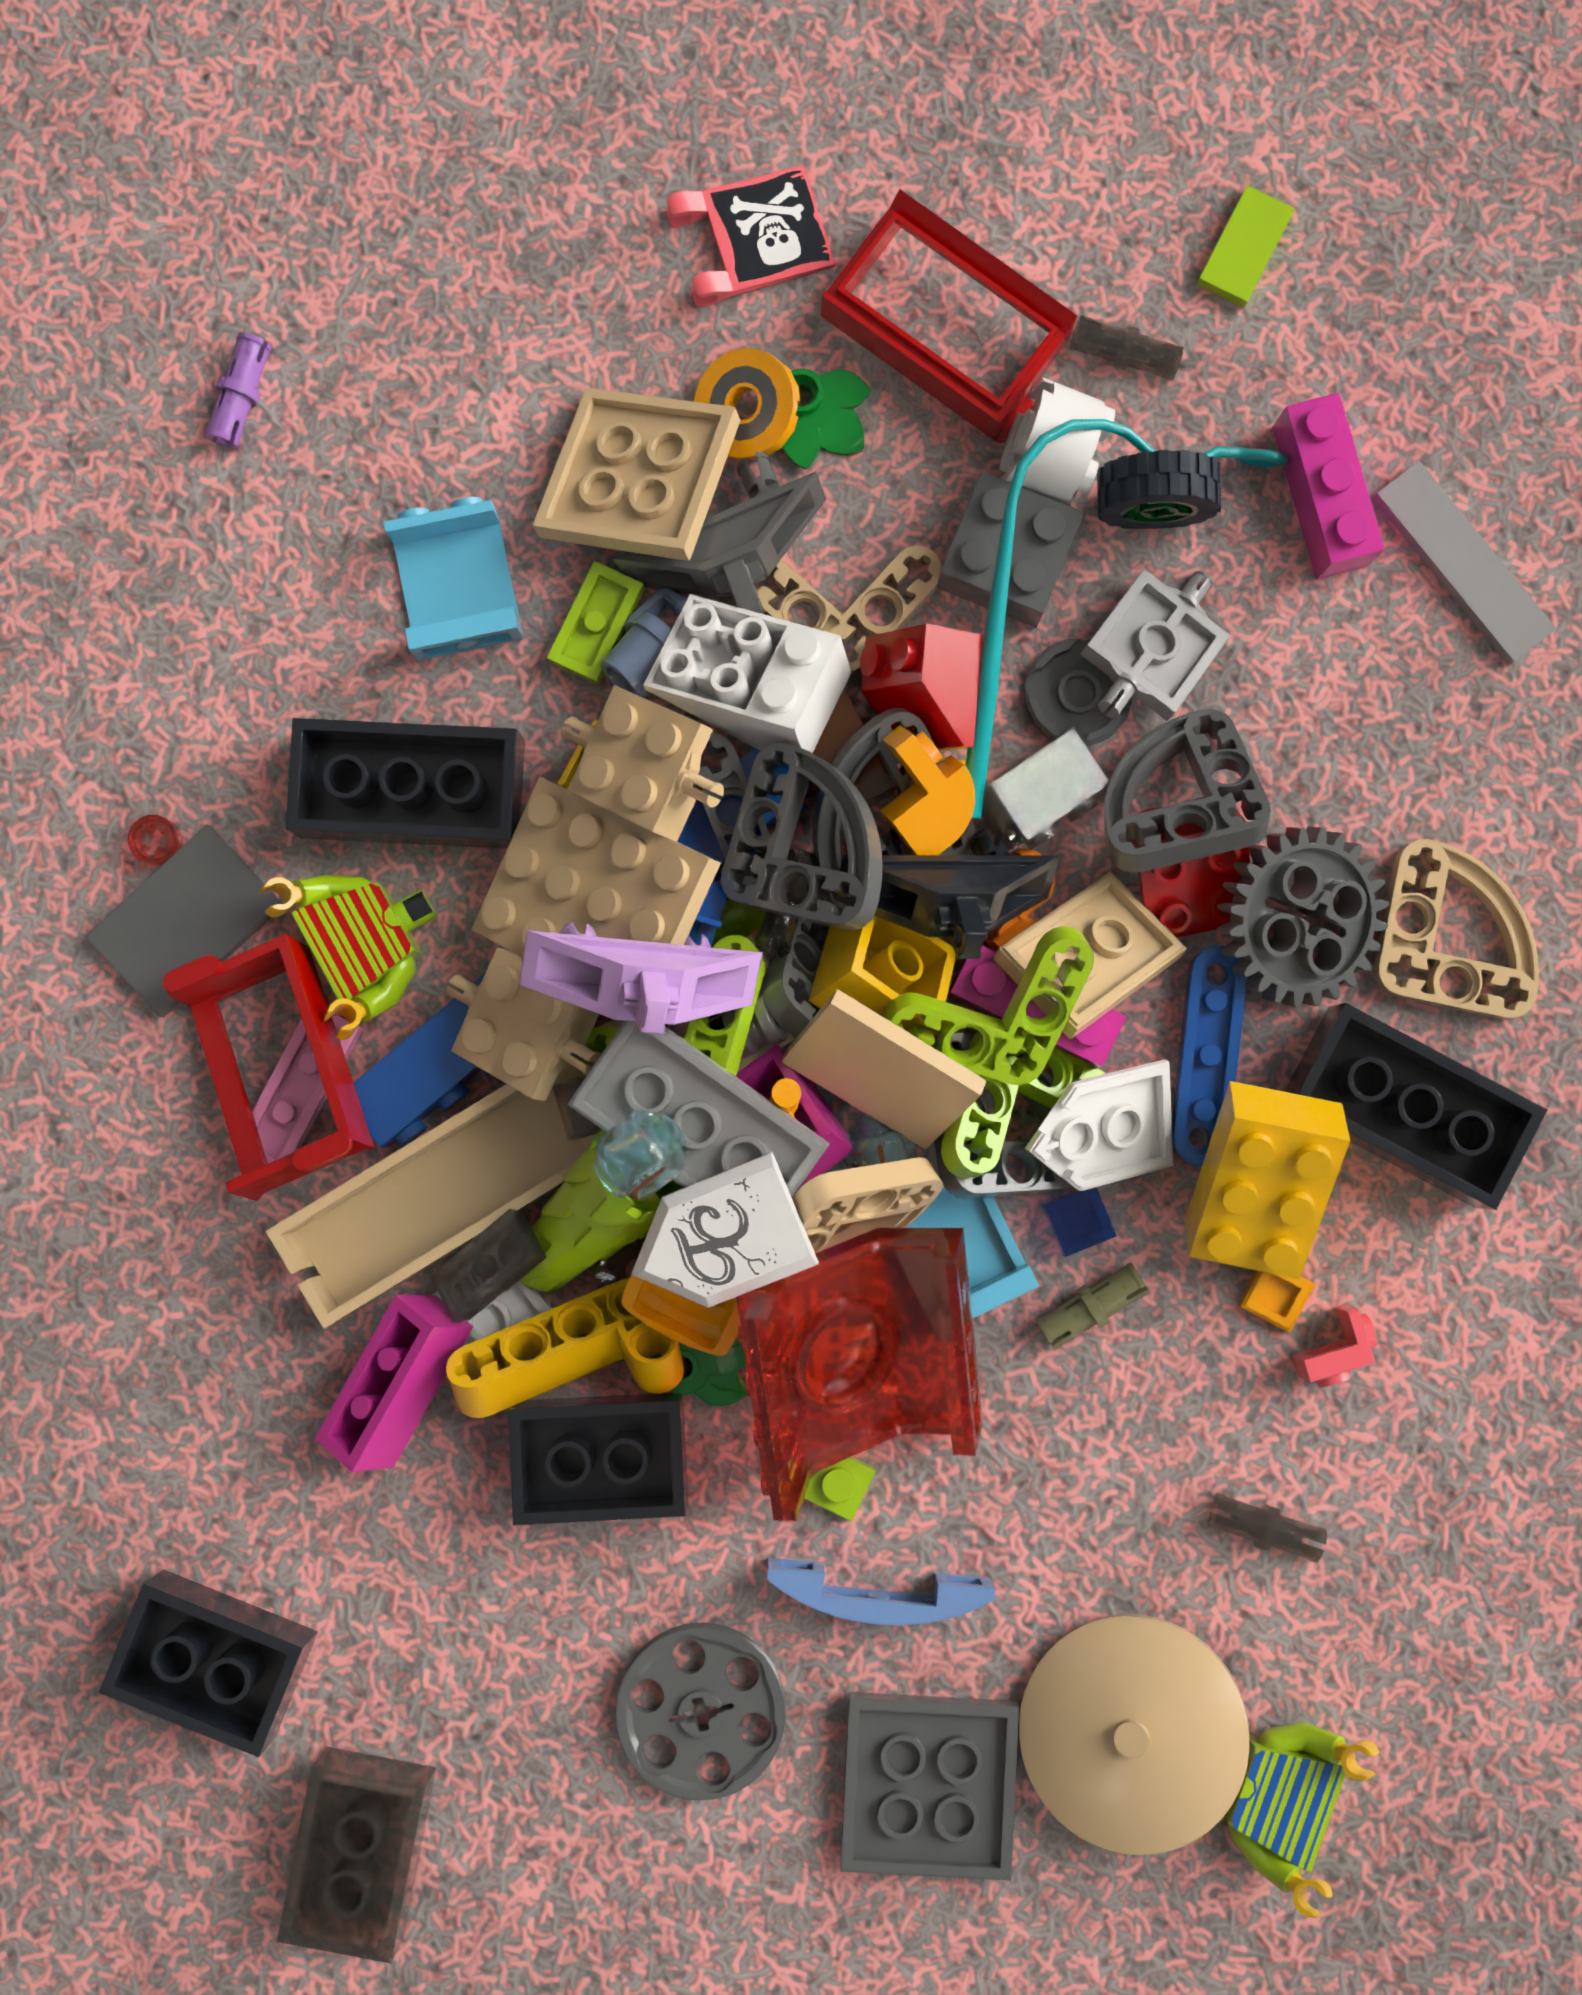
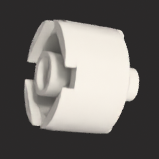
[999,377,1115,505]

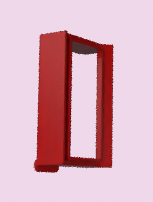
[821,189,1078,443]
[163,933,375,1201]

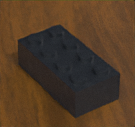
[285,718,525,848]
[1284,1003,1547,1210]

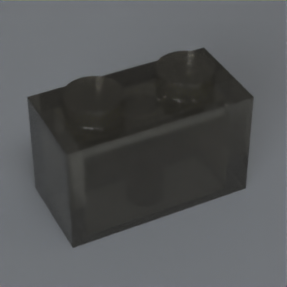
[981,728,1109,851]

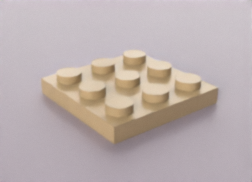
[532,388,741,561]

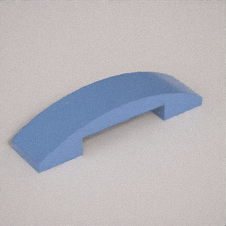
[767,1558,995,1625]

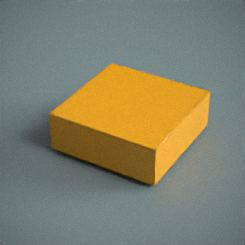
[1237,1270,1315,1333]

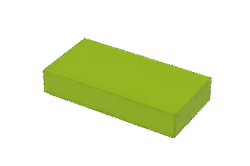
[1196,185,1295,308]

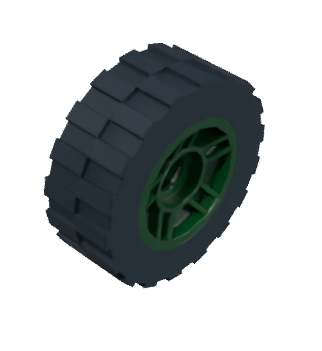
[1097,450,1221,529]

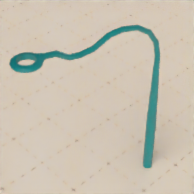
[965,419,1289,819]

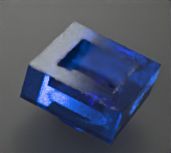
[1041,1187,1117,1257]

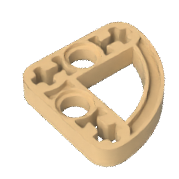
[1373,839,1539,1019]
[755,1157,943,1298]

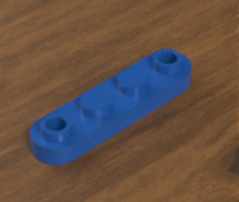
[1172,945,1247,1166]

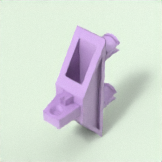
[519,921,763,1034]

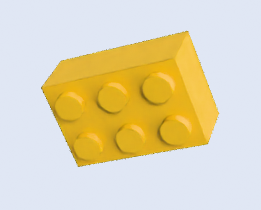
[1186,1081,1350,1279]

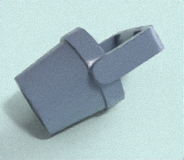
[601,588,688,698]

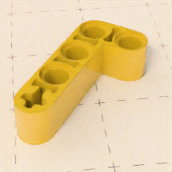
[446,1278,684,1418]

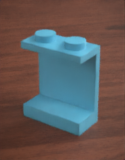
[383,497,524,661]

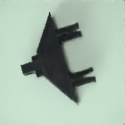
[833,828,1061,959]

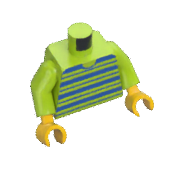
[1224,1721,1379,1917]

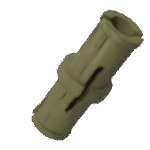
[1036,1262,1150,1350]

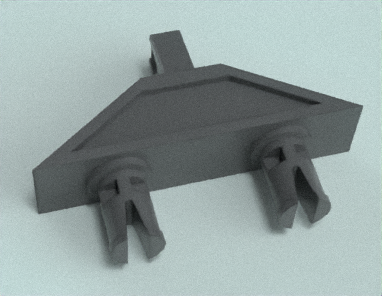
[612,452,826,614]

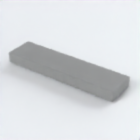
[1372,461,1556,666]

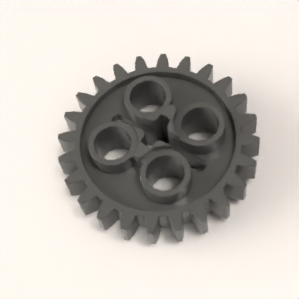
[1217,826,1389,1007]

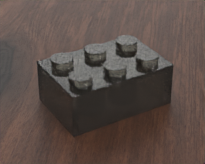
[277,1746,436,1964]

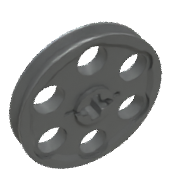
[616,1623,785,1801]

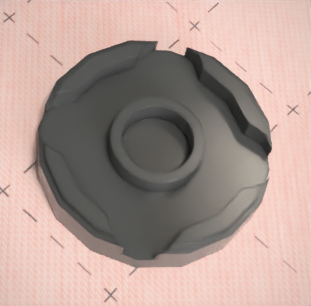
[1024,639,1132,747]

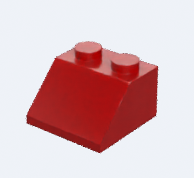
[860,624,983,752]

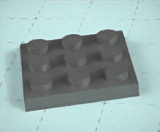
[840,1692,1019,1881]

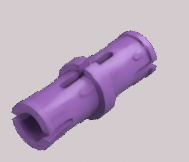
[204,332,272,449]

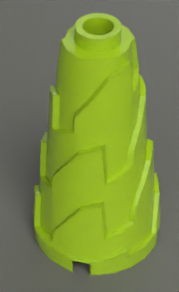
[513,1129,683,1292]

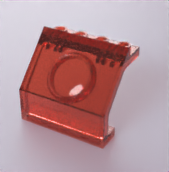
[736,1228,983,1521]

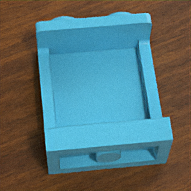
[891,1170,1039,1335]

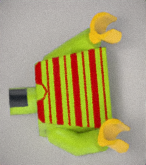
[258,875,438,1040]

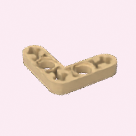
[757,545,942,677]

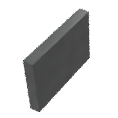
[85,824,283,1017]

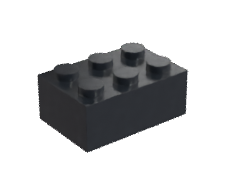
[508,1393,689,1525]
[99,1569,318,1757]

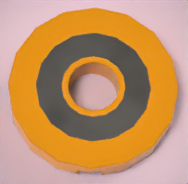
[693,347,800,461]

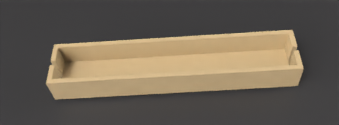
[265,935,795,1329]

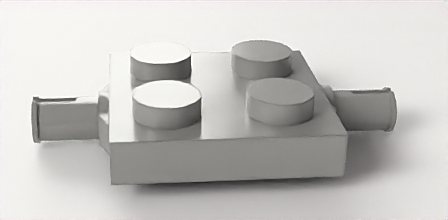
[1080,569,1230,721]

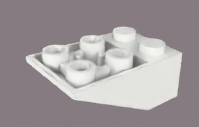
[643,594,851,753]

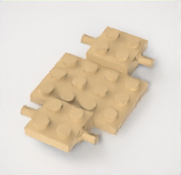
[446,685,724,1101]

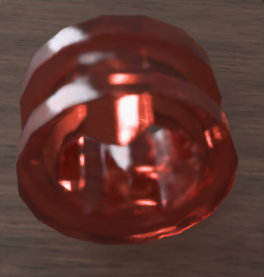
[128,815,183,866]

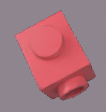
[1292,1304,1377,1387]

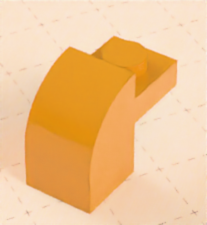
[880,725,975,855]

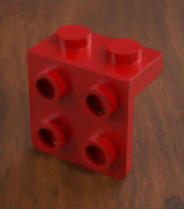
[1126,797,1250,938]

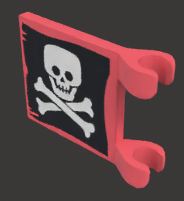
[666,165,835,307]

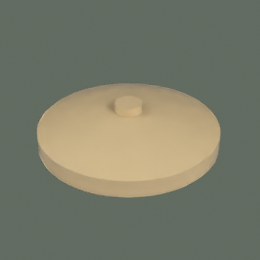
[1019,1614,1249,1855]

